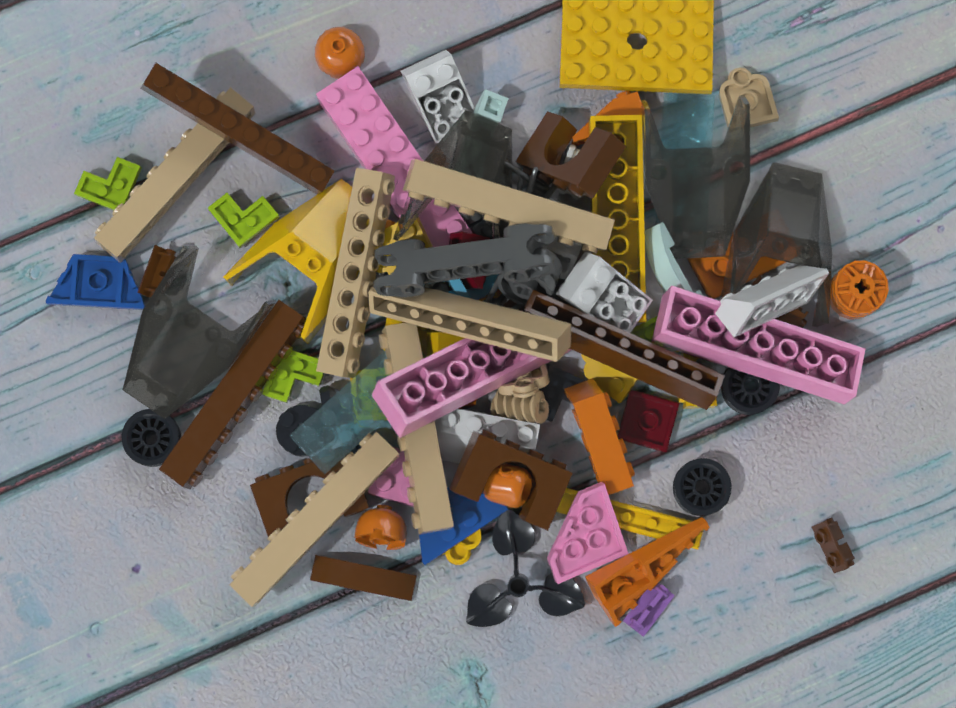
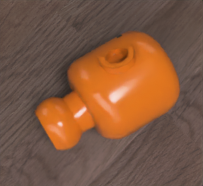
[483,463,532,508]

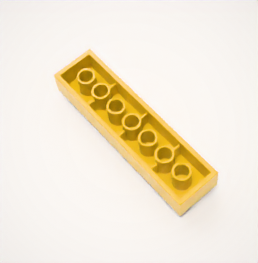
[589,115,646,323]

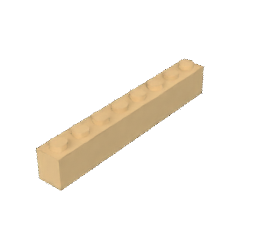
[94,87,255,263]
[403,159,615,254]
[369,286,571,362]
[379,323,454,535]
[229,432,400,607]

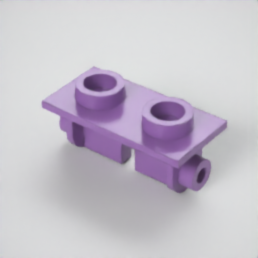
[623,583,675,637]

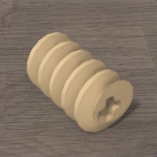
[491,390,549,424]

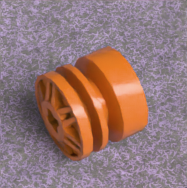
[827,260,889,320]

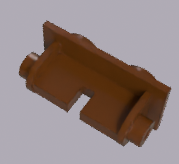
[137,245,177,301]
[811,517,855,573]

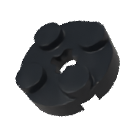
[276,405,328,457]

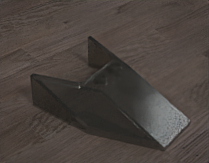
[641,95,750,259]
[393,110,512,277]
[720,162,832,327]
[122,245,277,419]

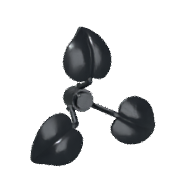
[466,509,585,627]

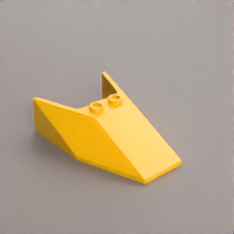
[223,179,372,344]

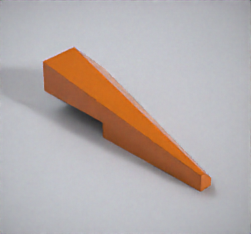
[585,517,710,627]

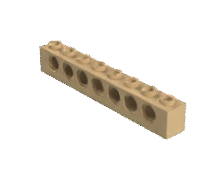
[316,168,395,378]

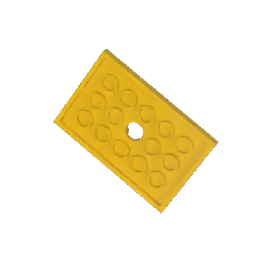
[559,0,714,94]

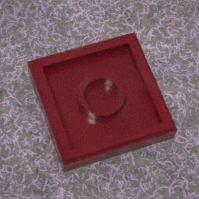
[617,390,680,453]

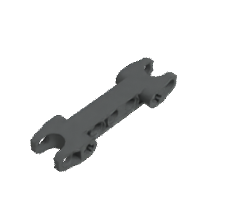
[374,223,556,298]

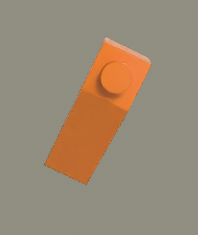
[571,91,647,146]

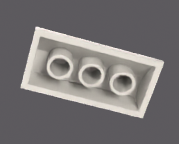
[715,265,829,337]
[435,409,540,470]

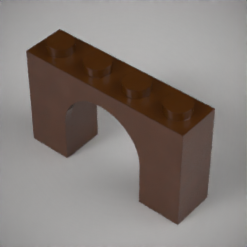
[515,111,626,199]
[449,429,573,531]
[250,447,370,537]

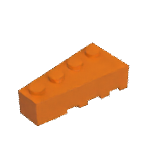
[564,378,635,495]

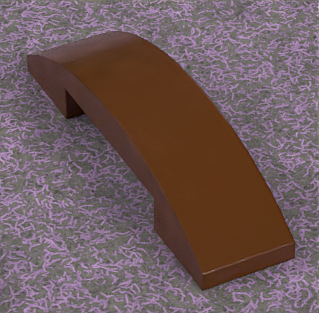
[310,555,417,601]

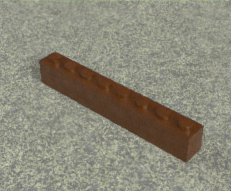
[140,63,335,195]
[522,290,724,410]
[159,300,306,490]

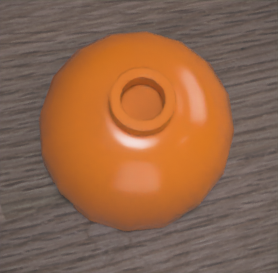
[315,27,365,79]
[354,505,407,550]

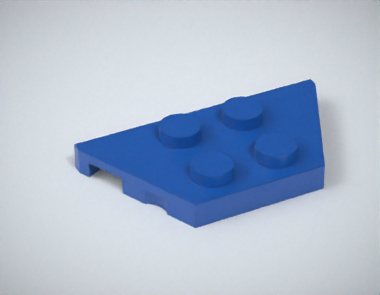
[46,254,146,310]
[419,486,508,566]

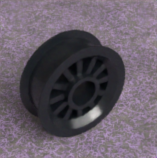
[721,367,780,415]
[121,409,181,467]
[673,458,732,516]

